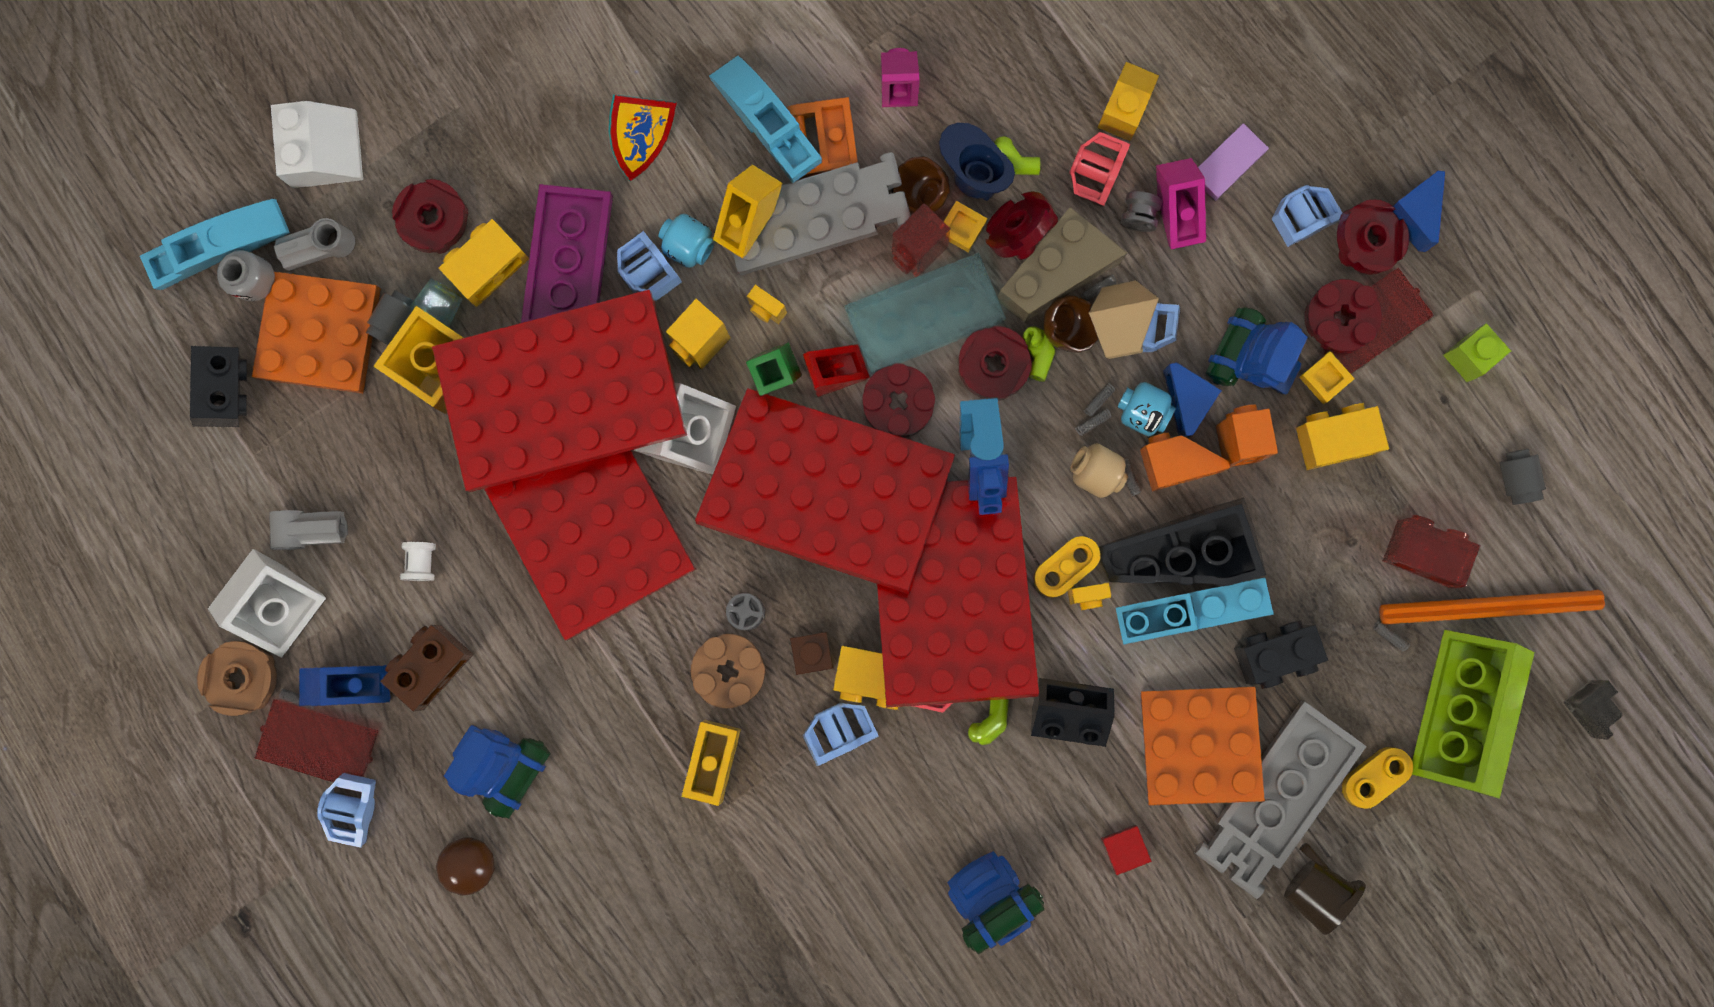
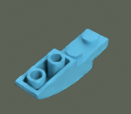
[709,56,822,183]
[140,199,290,290]
[1116,578,1273,644]

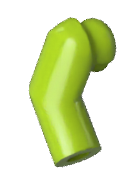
[994,136,1040,175]
[1023,326,1055,382]
[968,699,1009,745]

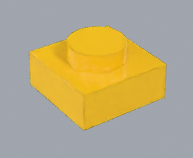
[937,201,988,253]
[747,284,787,325]
[1299,351,1355,405]
[1068,583,1111,610]

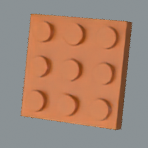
[252,272,381,394]
[1141,687,1265,805]

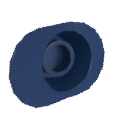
[939,122,1015,201]

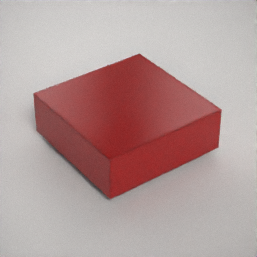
[1101,825,1152,875]

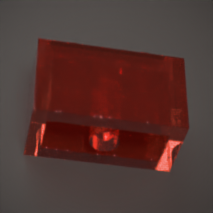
[892,203,951,278]
[1382,515,1481,589]

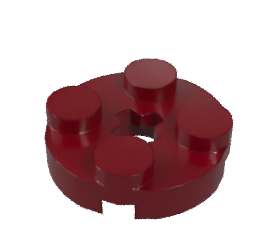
[392,179,469,254]
[985,191,1058,260]
[1337,199,1409,275]
[1304,279,1382,354]
[958,326,1032,401]
[862,363,935,437]

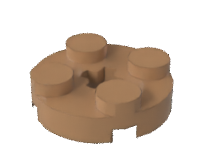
[691,634,766,708]
[197,641,277,716]

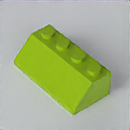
[1412,630,1535,799]

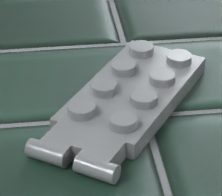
[720,153,912,276]
[1194,701,1367,899]

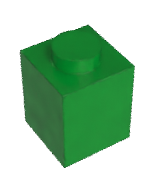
[746,342,802,396]

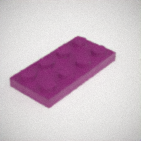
[521,184,613,323]

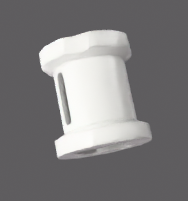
[400,542,436,581]

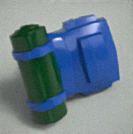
[1205,307,1307,394]
[444,725,551,819]
[947,851,1045,954]

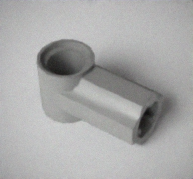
[274,218,355,271]
[269,510,348,550]

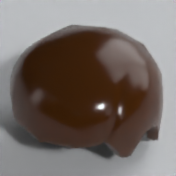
[892,156,950,216]
[1044,295,1099,353]
[436,837,495,896]

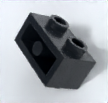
[190,346,247,427]
[1234,620,1329,689]
[1031,678,1115,747]

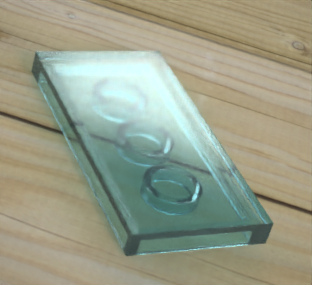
[844,253,1006,374]

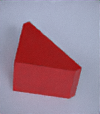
[803,344,870,398]

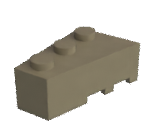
[997,207,1127,323]

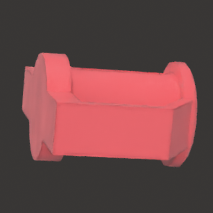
[1069,132,1130,206]

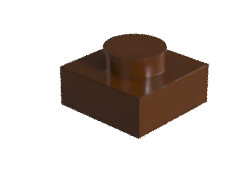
[790,632,833,675]

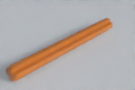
[1379,590,1605,624]

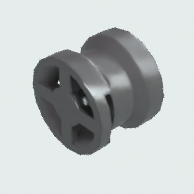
[1120,191,1163,232]
[726,593,765,630]

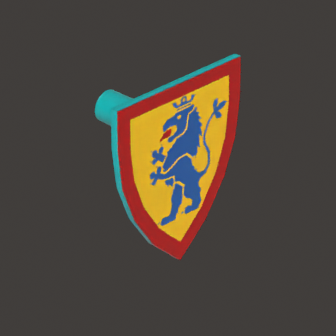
[608,94,677,181]

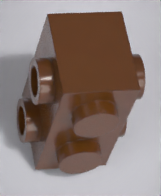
[380,625,474,712]

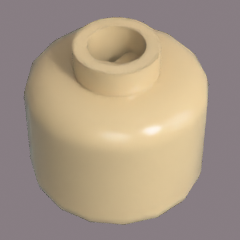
[1070,443,1128,498]

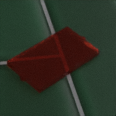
[1321,267,1434,374]
[254,699,379,783]

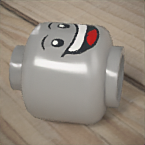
[217,250,275,302]

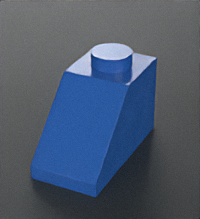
[299,665,390,706]

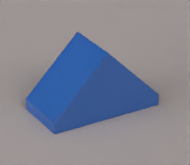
[1392,171,1445,252]
[1163,363,1222,438]

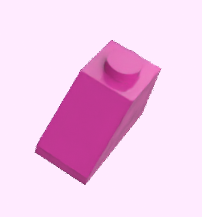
[881,48,920,107]
[1156,158,1206,249]

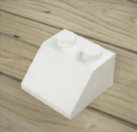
[271,101,363,188]
[634,383,736,475]
[208,549,326,658]

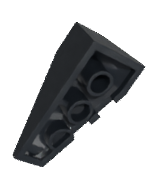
[1098,497,1266,586]

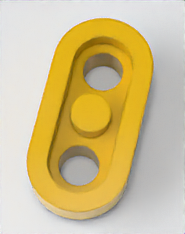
[1033,536,1100,598]
[1342,747,1413,809]

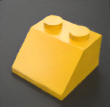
[373,306,463,414]

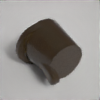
[1284,843,1366,935]

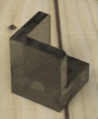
[1563,680,1622,740]

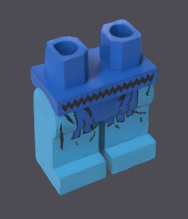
[959,398,1009,515]

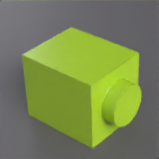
[1443,323,1511,382]

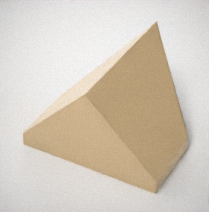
[1089,280,1159,359]

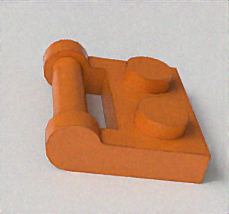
[786,97,858,180]

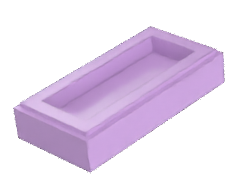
[1198,123,1269,201]

